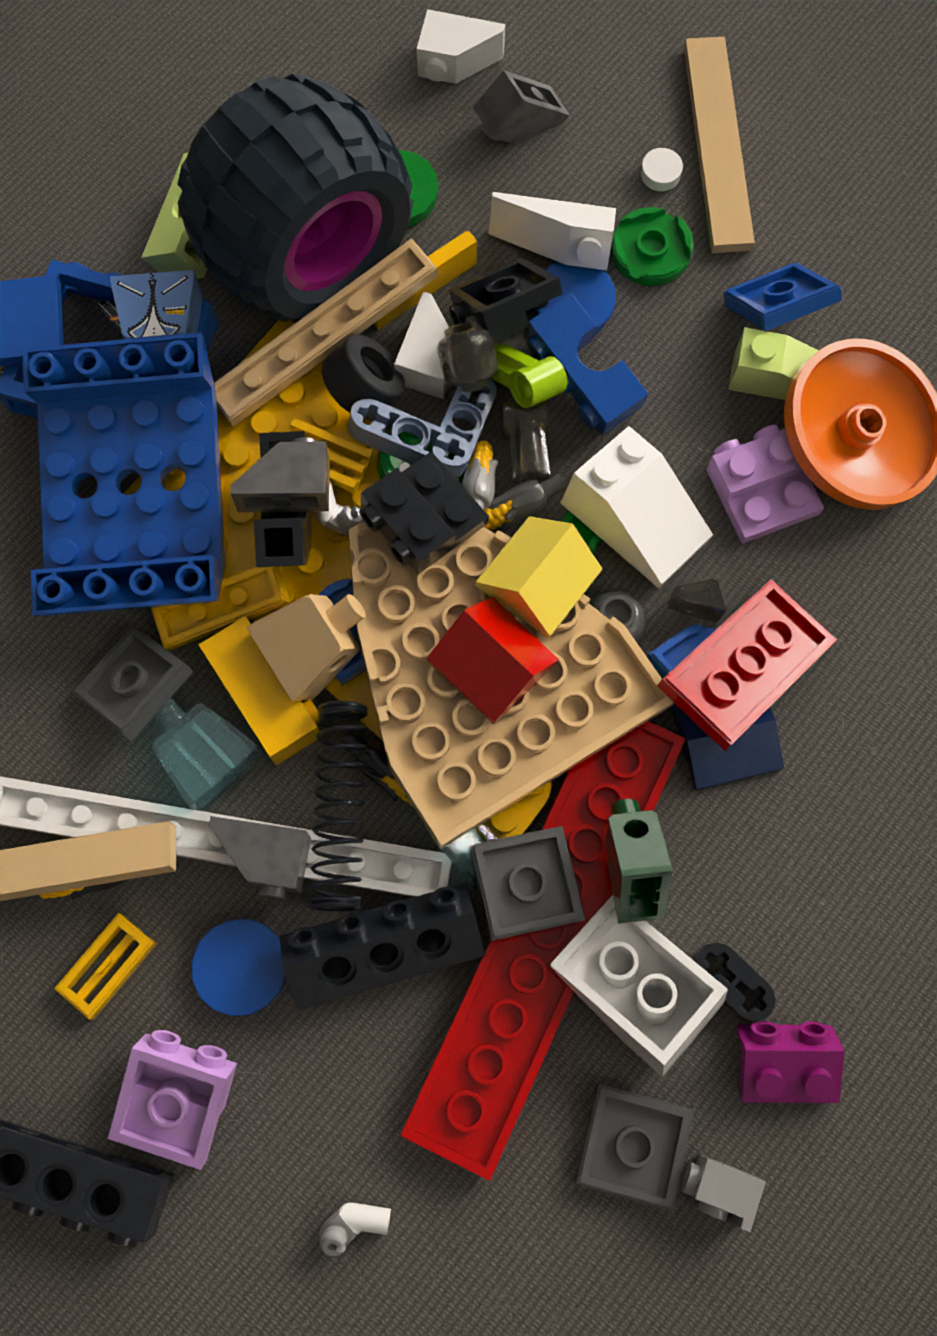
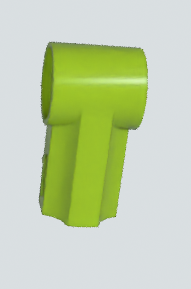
[484,343,567,409]

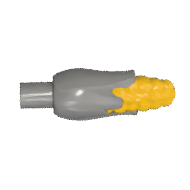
[461,441,498,510]

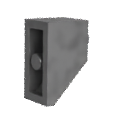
[473,70,570,144]
[231,437,330,512]
[209,816,311,900]

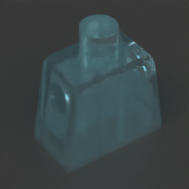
[151,699,264,811]

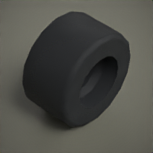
[321,334,405,420]

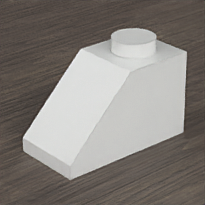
[417,9,505,84]
[394,292,463,399]

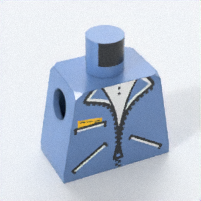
[110,270,203,339]

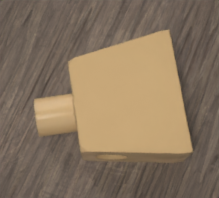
[247,594,366,701]

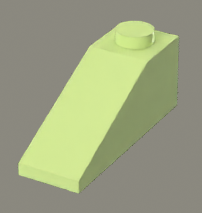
[728,327,819,400]

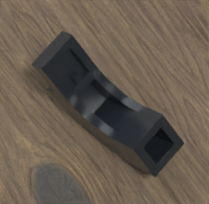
[254,431,311,567]

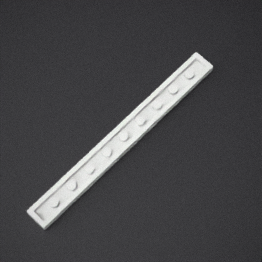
[0,777,453,897]

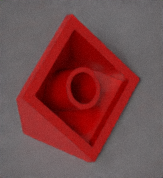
[427,597,559,725]

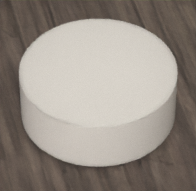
[641,148,683,191]

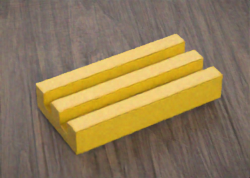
[290,418,374,494]
[54,913,157,1020]

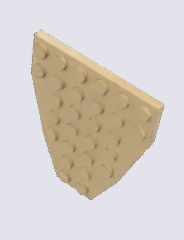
[349,521,674,849]

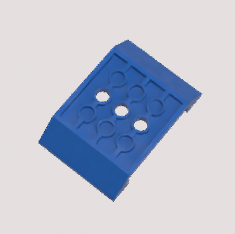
[22,333,226,617]

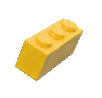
[198,616,323,766]

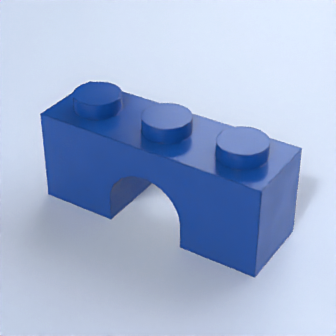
[526,292,649,436]

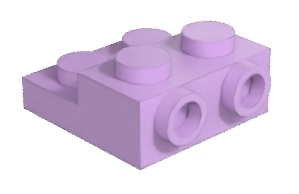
[706,425,824,544]
[108,1030,237,1170]

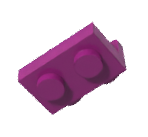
[736,1021,845,1103]

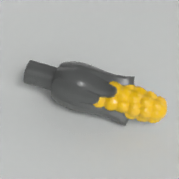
[484,474,566,531]

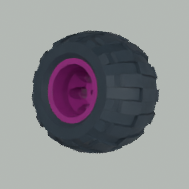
[177,73,413,322]

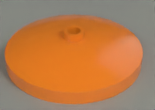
[784,339,937,510]

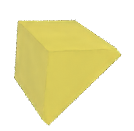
[475,517,602,639]

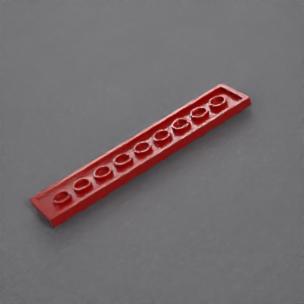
[400,721,686,1181]

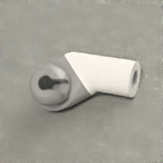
[316,481,363,535]
[319,1203,391,1257]

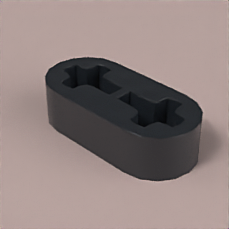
[693,943,776,1021]

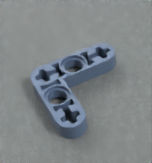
[347,372,497,478]

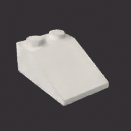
[560,426,713,588]
[550,895,728,1077]

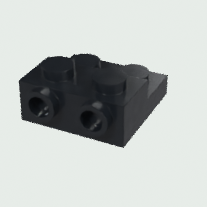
[449,258,563,344]
[359,451,489,575]

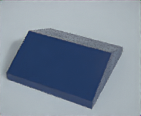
[671,703,784,791]

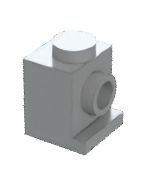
[681,1154,766,1232]

